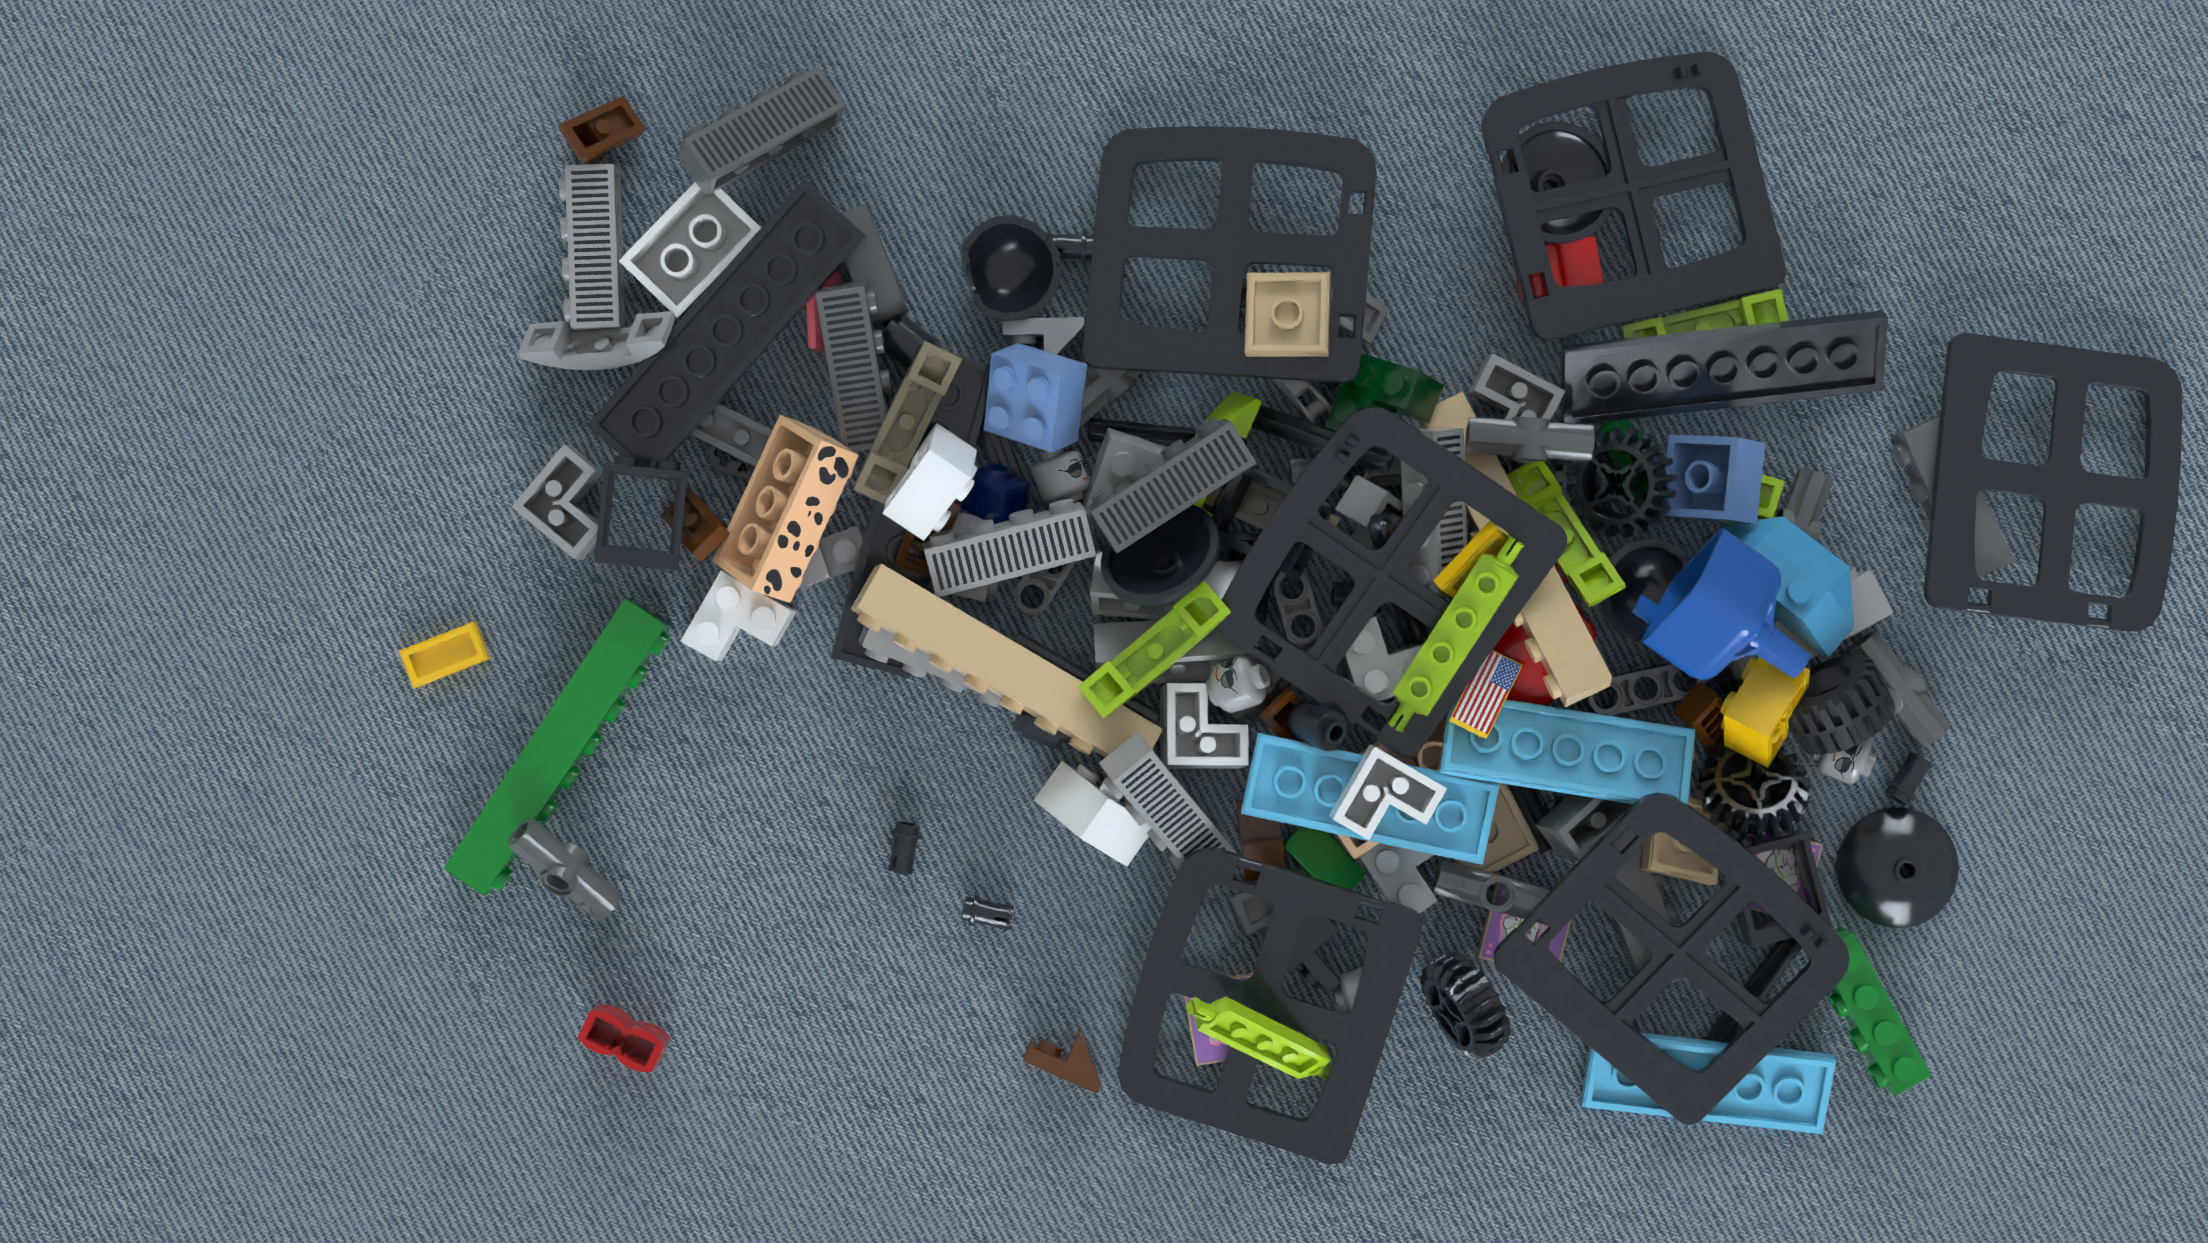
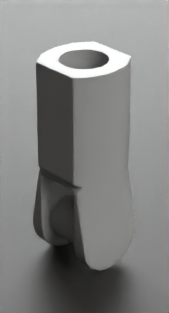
[1272,379,1332,424]

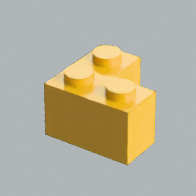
[1720,657,1810,768]

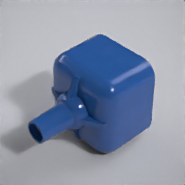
[1632,528,1811,680]

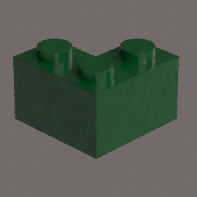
[1325,353,1444,431]

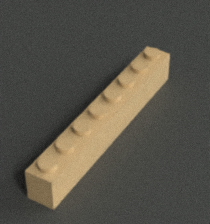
[1417,392,1612,707]
[851,564,1163,757]

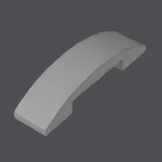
[518,311,676,370]

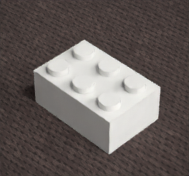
[619,182,761,319]

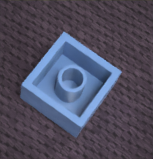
[984,343,1087,453]
[1660,435,1765,524]

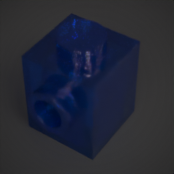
[961,463,1031,524]

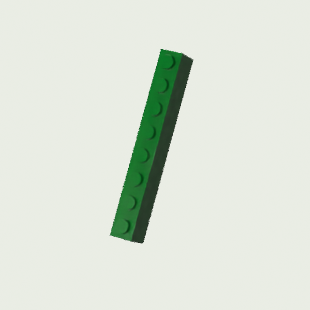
[444,598,672,895]

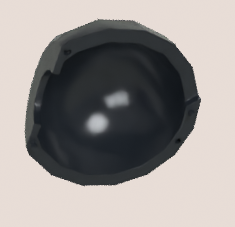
[960,215,1062,321]
[1599,538,1687,642]

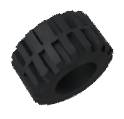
[1789,655,1896,755]

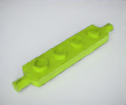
[1388,536,1524,732]
[1186,996,1332,1080]

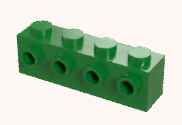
[1828,928,1931,1095]

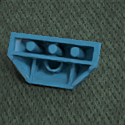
[1722,516,1854,659]

